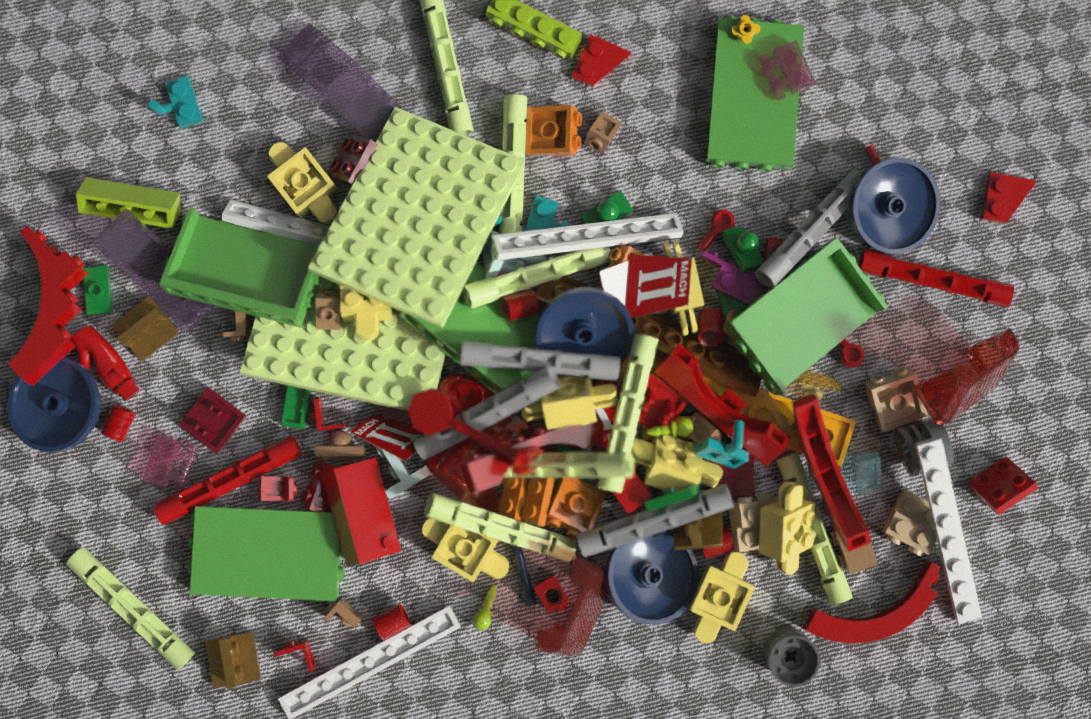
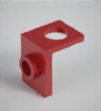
[311,398,349,431]
[274,639,317,672]

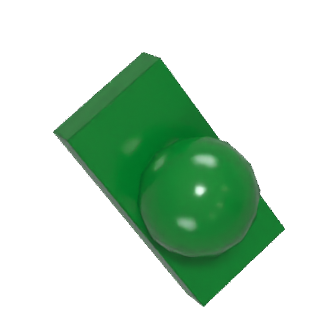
[581,191,634,224]
[721,227,764,273]

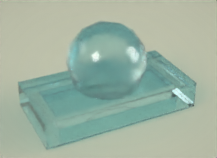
[852,451,882,495]

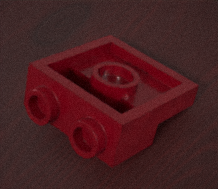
[704,447,755,500]

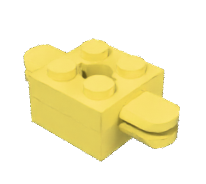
[267,142,339,224]
[663,240,704,336]
[340,285,392,341]
[521,375,619,429]
[630,434,723,490]
[759,481,815,575]
[422,518,509,583]
[688,551,755,643]

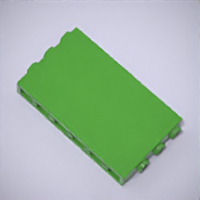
[705,16,804,172]
[159,207,323,328]
[723,238,888,395]
[400,263,540,394]
[188,506,345,601]

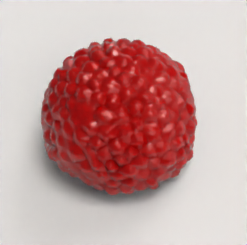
[437,374,485,417]

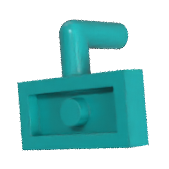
[149,75,204,129]
[525,195,570,231]
[694,420,749,468]

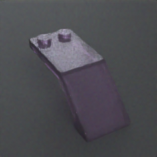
[277,23,402,139]
[92,208,215,333]

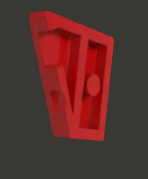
[571,34,632,88]
[981,172,1036,224]

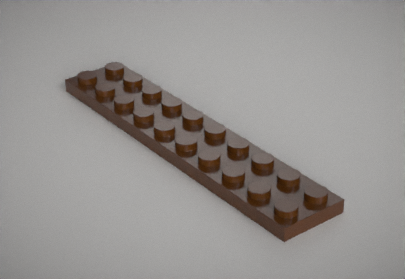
[536,276,762,397]

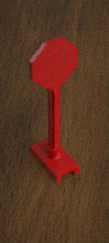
[408,388,544,476]

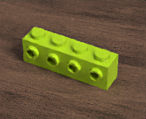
[486,0,582,61]
[76,177,181,228]

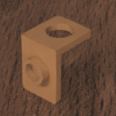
[315,289,341,330]

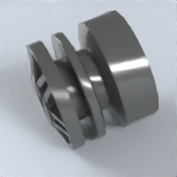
[894,417,954,477]
[762,627,820,687]

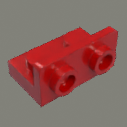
[303,460,339,513]

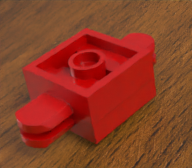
[592,441,652,514]

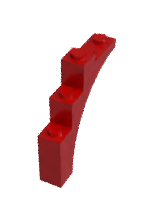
[8,226,88,386]
[791,392,871,552]

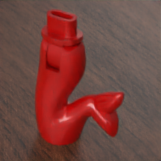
[71,325,140,402]

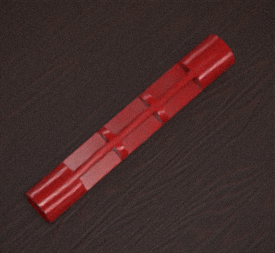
[858,249,1014,308]
[153,434,303,525]

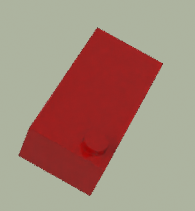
[321,458,401,567]

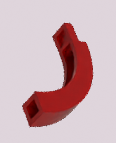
[802,560,941,643]

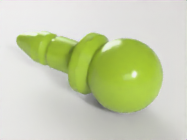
[646,417,694,437]
[472,585,497,631]

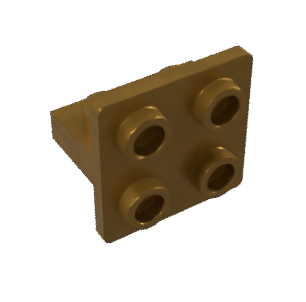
[113,296,179,361]
[673,492,723,550]
[205,632,261,689]

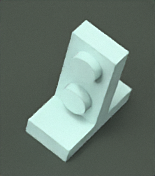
[482,231,546,278]
[376,447,432,499]

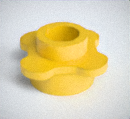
[731,15,760,44]

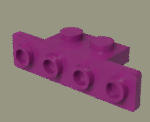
[698,250,769,305]

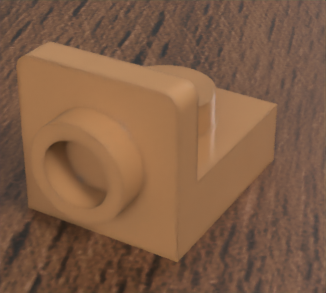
[584,111,622,154]
[222,311,251,343]
[688,411,724,444]
[323,598,364,628]

